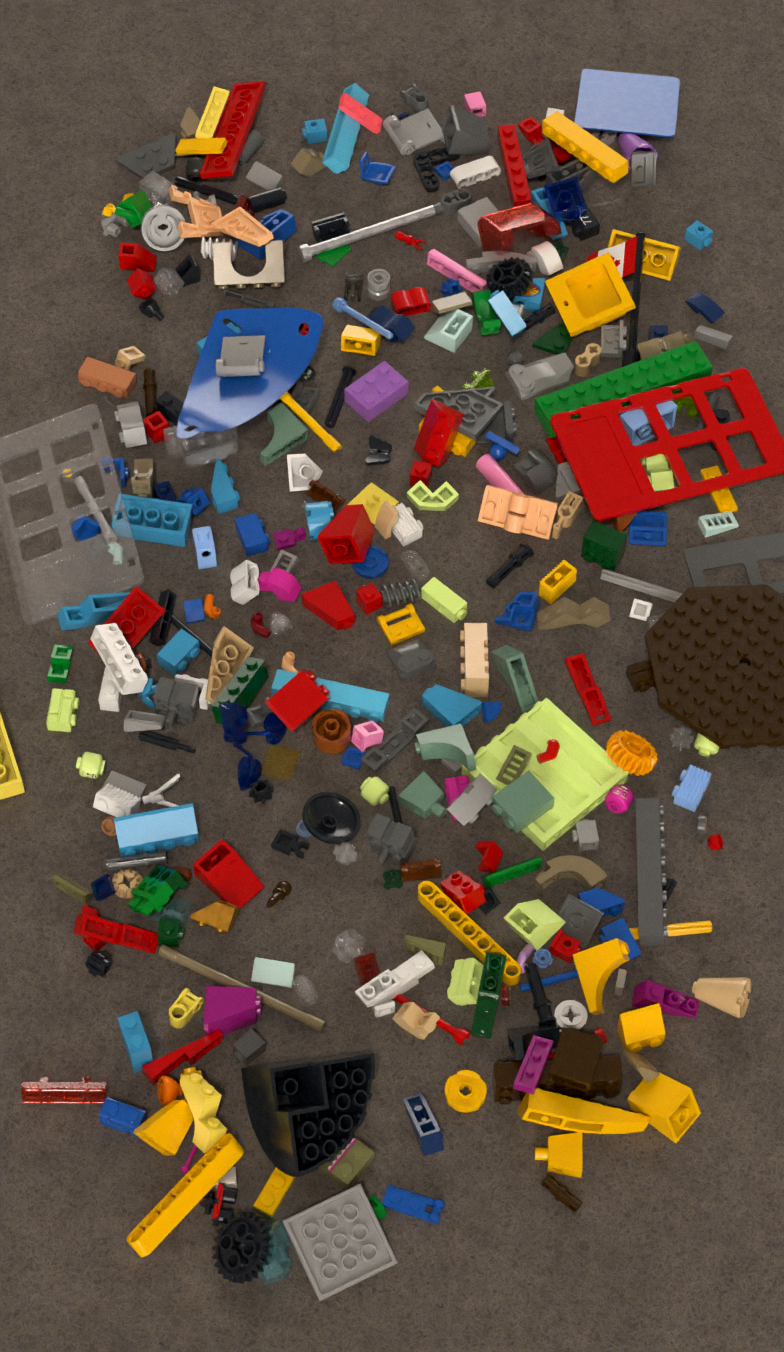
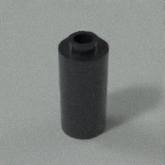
[247,187,287,213]

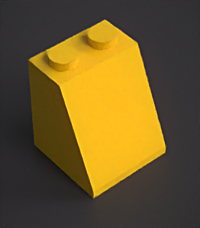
[627,1072,701,1143]

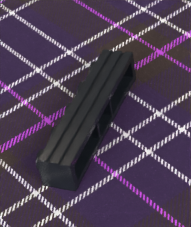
[149,589,176,646]

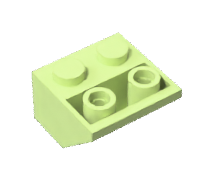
[504,899,566,951]

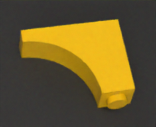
[573,938,630,1015]

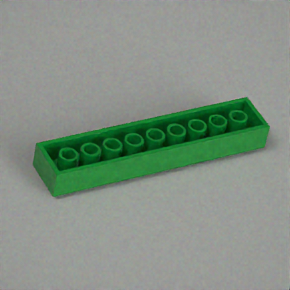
[534,341,713,438]

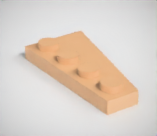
[211,207,274,247]

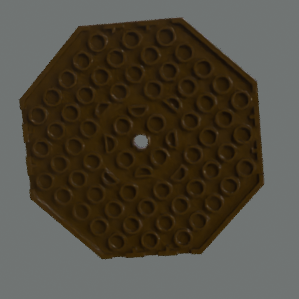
[644,584,784,749]

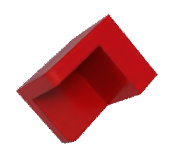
[475,841,504,872]

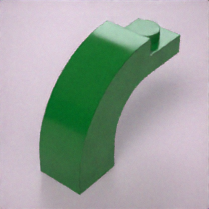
[471,290,501,335]

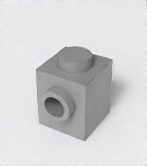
[572,819,599,851]

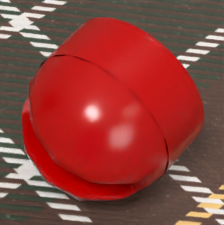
[707,834,723,850]

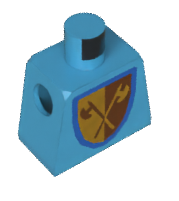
[510,278,545,312]

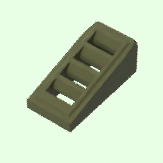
[496,745,532,785]
[405,935,446,966]

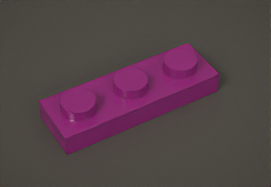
[513,1035,554,1095]

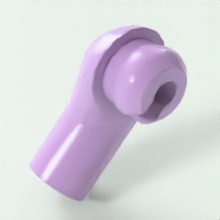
[516,944,534,974]

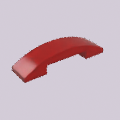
[518,116,574,163]

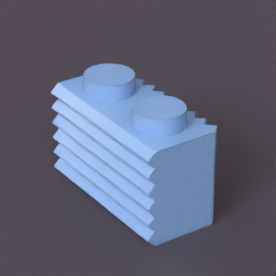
[672,765,711,812]

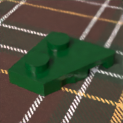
[532,323,574,355]

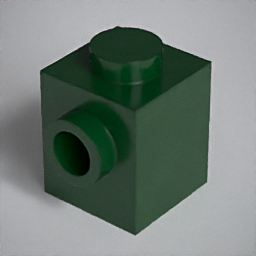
[157,918,184,948]

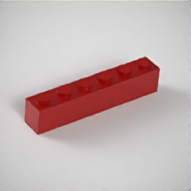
[497,124,531,214]

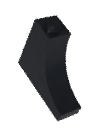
[507,1024,562,1060]

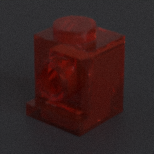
[354,952,380,987]

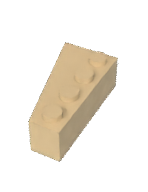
[460,623,489,697]

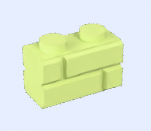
[46,688,80,732]
[447,958,484,1006]

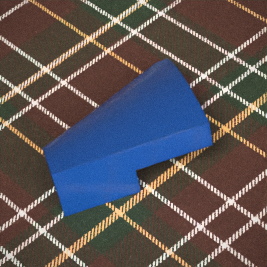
[494,592,541,631]

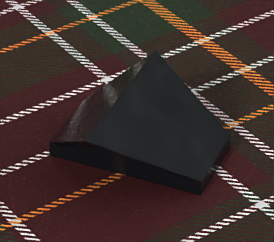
[168,254,200,290]

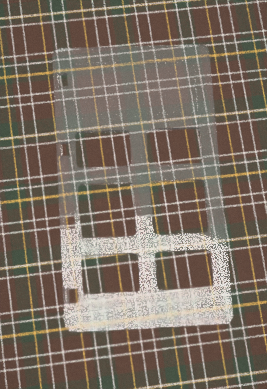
[0,404,144,625]

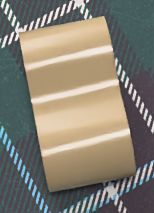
[574,343,601,377]

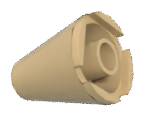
[692,977,751,1018]

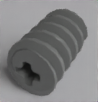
[380,579,421,609]

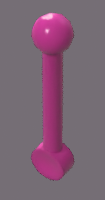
[181,1144,198,1174]

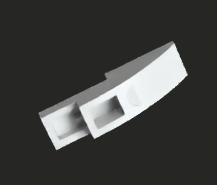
[355,950,435,1007]

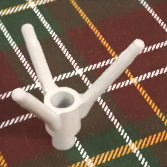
[142,774,180,807]

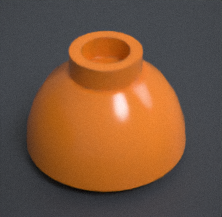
[157,1076,183,1106]

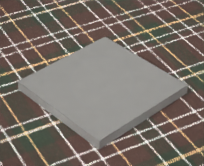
[282,1184,398,1302]

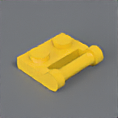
[377,603,425,646]

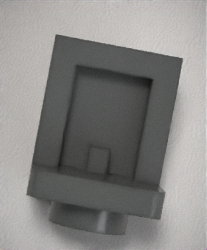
[243,698,276,728]

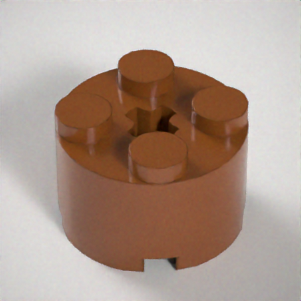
[312,709,351,754]

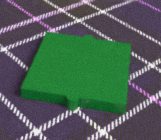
[314,245,352,267]

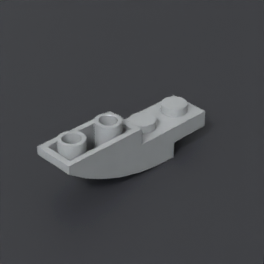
[466,251,537,275]

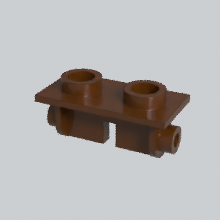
[306,479,346,512]
[400,858,442,882]

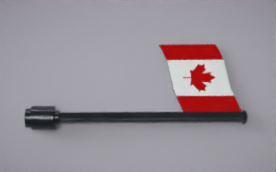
[586,232,646,367]

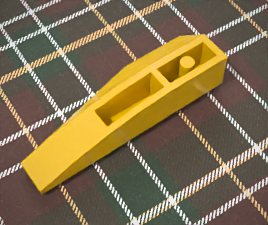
[517,1088,651,1134]

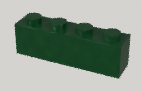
[211,657,269,727]

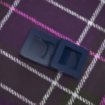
[685,291,725,324]

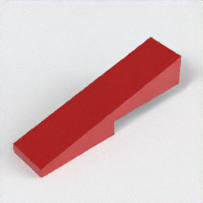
[564,653,611,726]
[73,913,158,954]
[142,1030,223,1086]

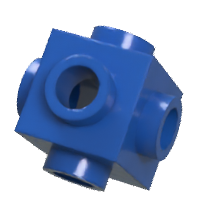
[176,487,210,516]

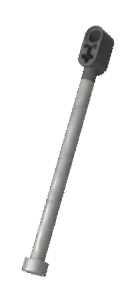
[298,188,472,263]

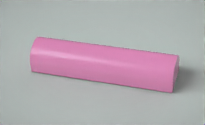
[427,249,489,292]
[476,454,524,494]

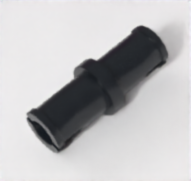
[523,303,556,330]

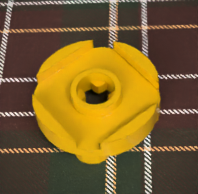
[445,1070,487,1113]

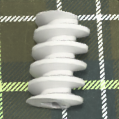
[201,236,238,262]

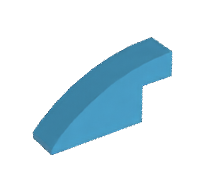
[57,592,131,631]

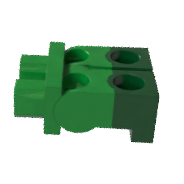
[127,864,188,917]

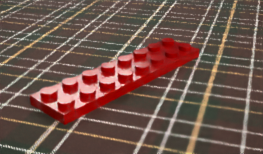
[200,81,266,179]

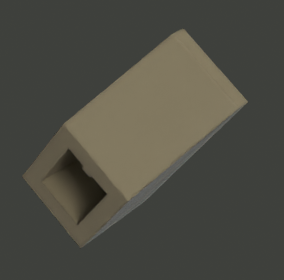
[291,148,327,176]

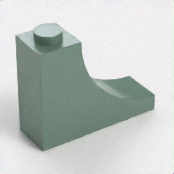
[260,402,308,466]
[490,645,538,713]
[414,724,476,772]

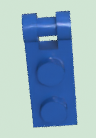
[382,1185,445,1224]

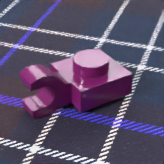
[272,527,306,551]

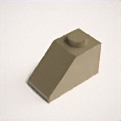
[179,107,200,139]

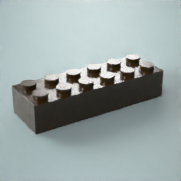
[492,1056,623,1104]

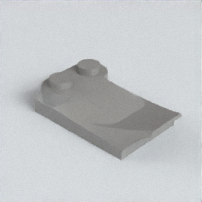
[505,353,574,401]

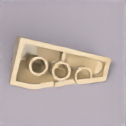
[205,626,254,704]

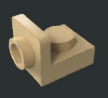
[115,346,146,371]

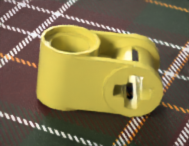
[169,988,205,1028]

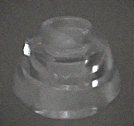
[268,611,293,635]

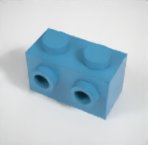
[157,629,200,676]

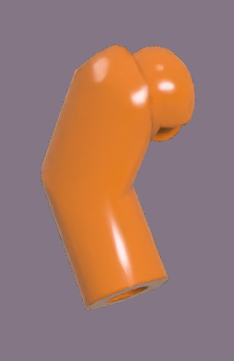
[203,594,221,619]

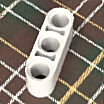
[450,156,501,189]

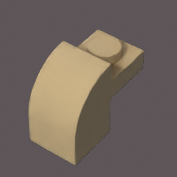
[392,1002,440,1040]

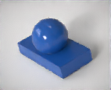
[485,431,520,460]

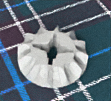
[554,1000,587,1030]

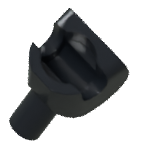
[139,297,165,321]

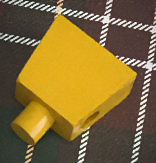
[535,1132,583,1178]

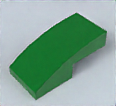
[47,644,73,684]

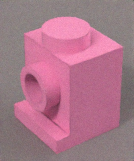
[351,720,384,752]

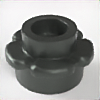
[301,366,317,381]

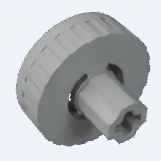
[141,204,185,251]

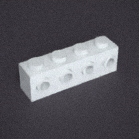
[90,623,148,695]

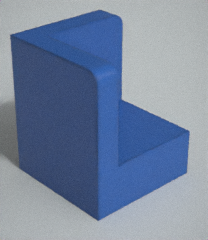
[71,514,101,544]

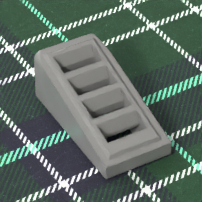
[270,549,300,574]
[124,710,167,732]

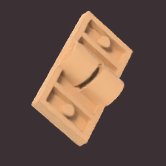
[478,485,558,540]

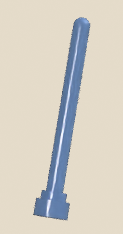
[332,297,393,339]

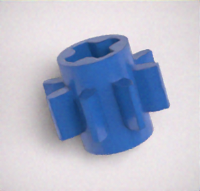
[440,278,462,298]

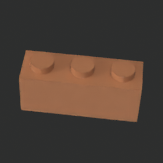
[78,357,137,399]

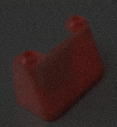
[477,203,562,252]

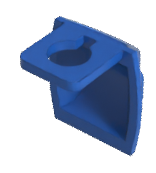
[360,152,396,185]

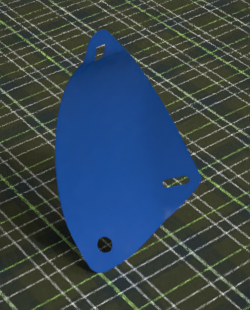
[176,307,323,439]

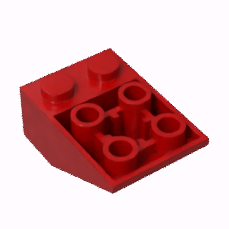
[193,839,265,910]

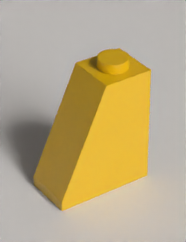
[133,1099,194,1156]

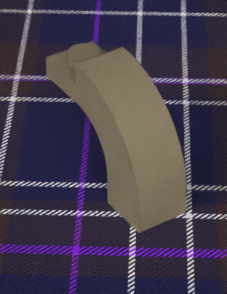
[534,855,608,892]

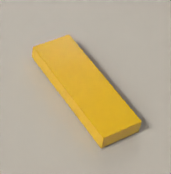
[175,138,227,155]

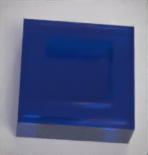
[91,874,116,901]

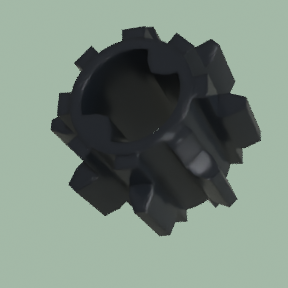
[249,779,273,804]
[85,950,112,977]

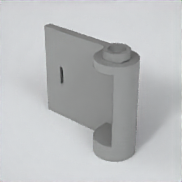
[383,108,444,155]
[216,335,266,377]

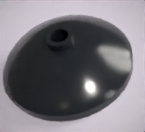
[302,792,361,844]

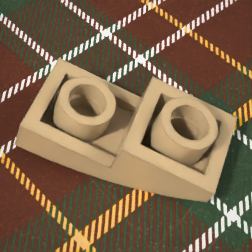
[375,500,399,540]

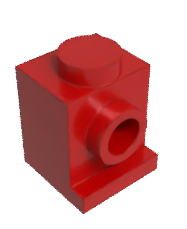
[549,929,582,964]

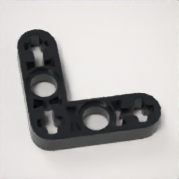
[413,146,460,193]

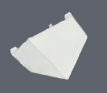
[287,454,323,492]

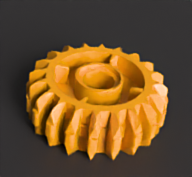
[606,730,658,776]

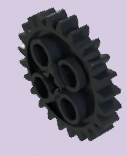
[212,1211,274,1284]

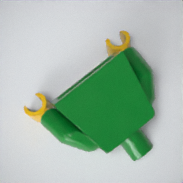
[102,190,152,228]

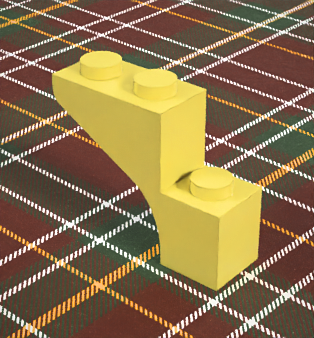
[180,1073,227,1153]

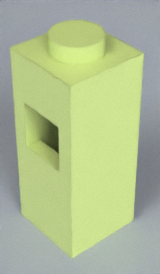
[421,577,467,623]

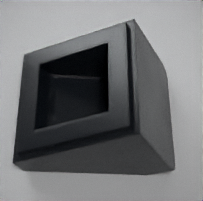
[478,887,501,915]

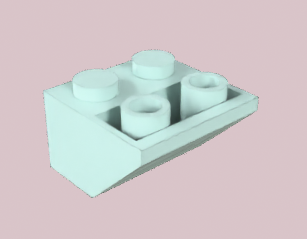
[424,309,473,353]

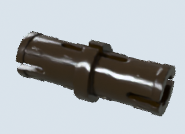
[541,1175,583,1213]

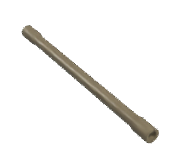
[158,944,326,1032]

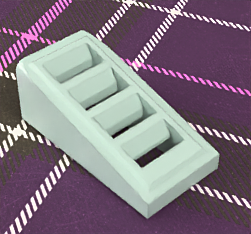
[697,511,739,538]

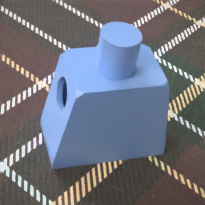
[192,526,217,569]

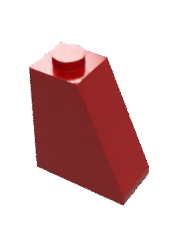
[301,580,355,631]

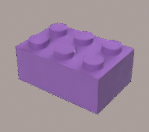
[344,361,409,423]

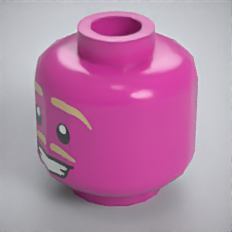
[605,785,634,814]

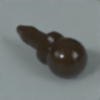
[266,881,292,908]

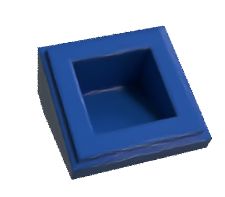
[183,598,205,624]

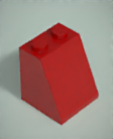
[317,504,375,564]
[265,669,331,731]

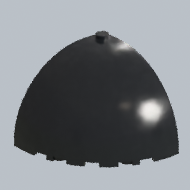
[241,1052,375,1177]

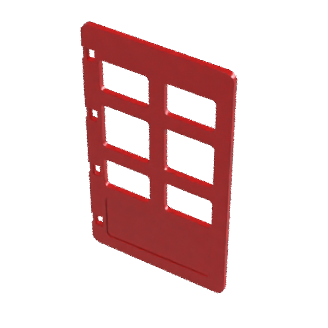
[550,368,784,521]

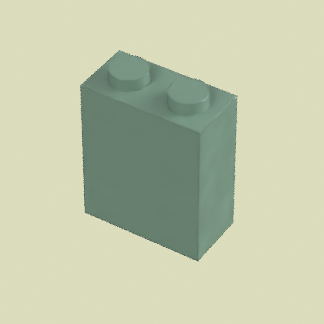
[491,771,554,833]

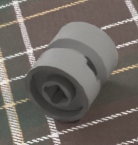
[368,269,390,301]

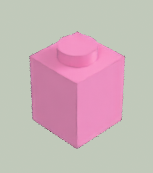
[464,91,486,117]

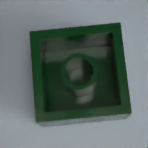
[581,521,627,571]

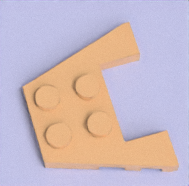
[169,185,225,238]

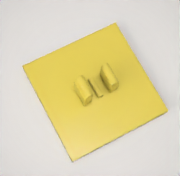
[347,482,399,525]

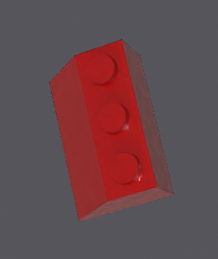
[414,399,464,467]

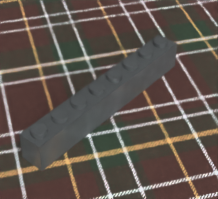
[635,797,668,946]

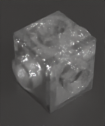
[331,928,368,963]

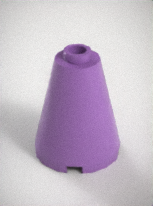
[618,133,657,172]

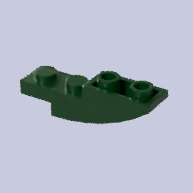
[471,952,507,1039]

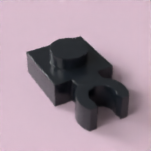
[271,829,309,858]

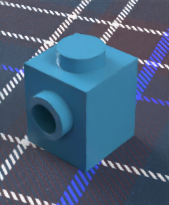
[302,118,327,144]
[684,220,713,250]

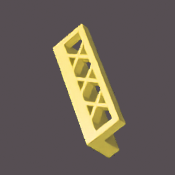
[195,86,230,138]

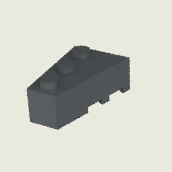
[546,159,597,209]

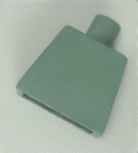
[398,771,447,819]

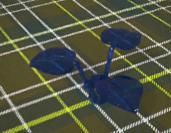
[219,702,287,791]

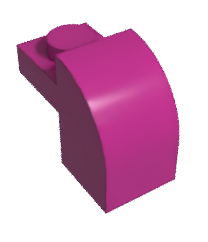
[258,567,302,602]

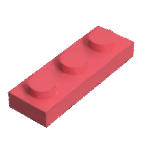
[338,93,383,134]

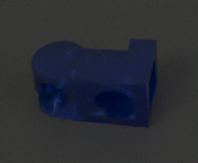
[153,481,177,502]

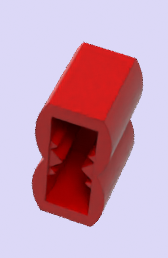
[391,287,430,316]

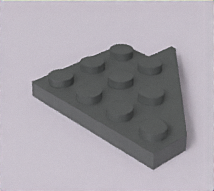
[413,387,503,440]

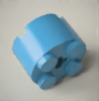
[305,501,334,540]

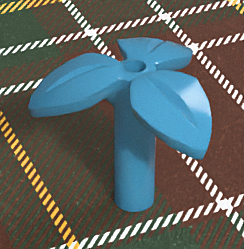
[137,678,157,709]

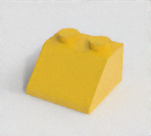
[617,1003,666,1053]

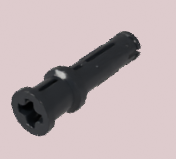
[486,543,534,589]
[524,963,557,1026]

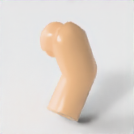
[281,651,299,673]

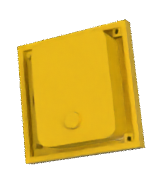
[545,252,636,337]

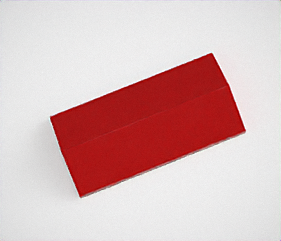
[87,586,165,654]

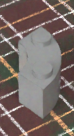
[114,401,147,448]
[447,773,497,826]

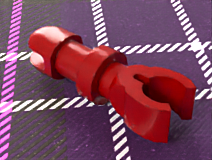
[394,231,426,251]

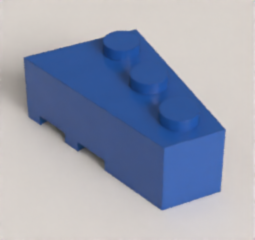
[235,209,297,260]

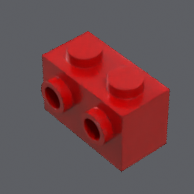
[440,870,486,914]

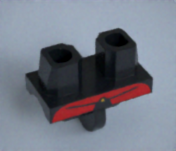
[200,1183,237,1227]

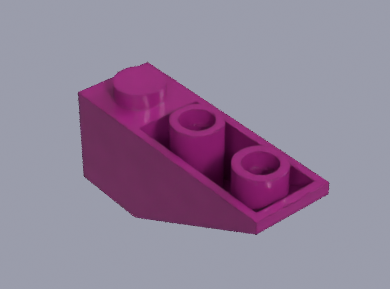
[632,980,699,1019]

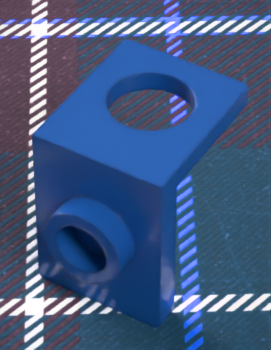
[102,458,129,488]

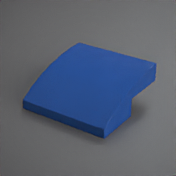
[629,511,667,547]

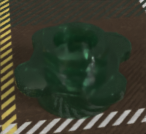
[383,870,403,890]

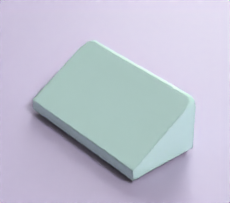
[251,957,295,988]

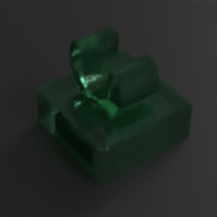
[552,241,569,263]

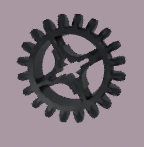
[486,257,533,299]

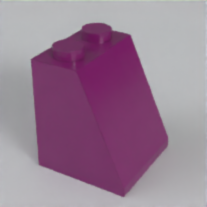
[203,986,262,1036]

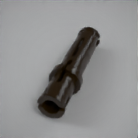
[143,368,157,417]

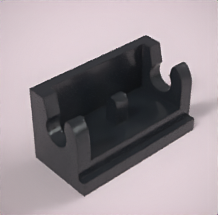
[312,212,351,243]

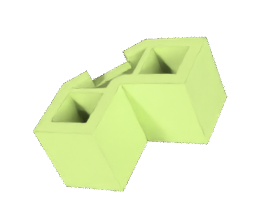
[640,454,674,491]
[407,480,459,511]

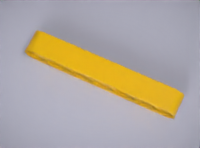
[417,881,521,986]
[127,1134,244,1257]

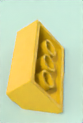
[608,229,682,281]

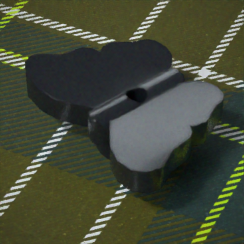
[365,435,392,466]

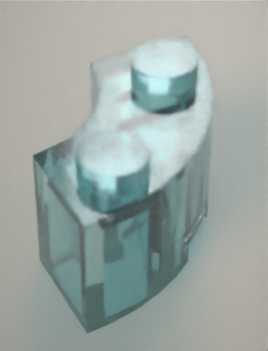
[257,1220,291,1286]

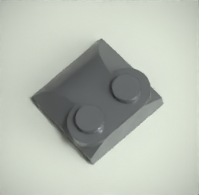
[386,638,437,681]

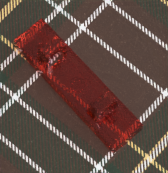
[21,1077,107,1103]

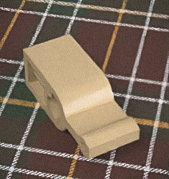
[552,491,584,539]

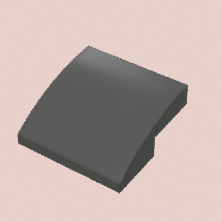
[272,381,321,417]

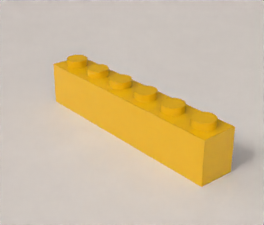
[542,111,628,183]

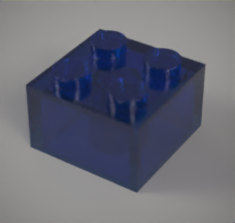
[543,176,587,224]

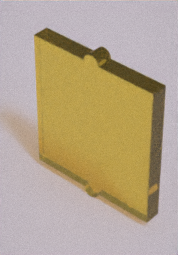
[260,745,301,781]

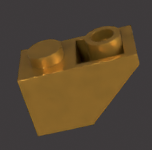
[190,900,240,933]

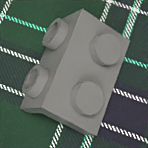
[601,320,627,358]

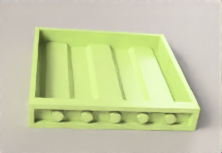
[461,698,629,851]

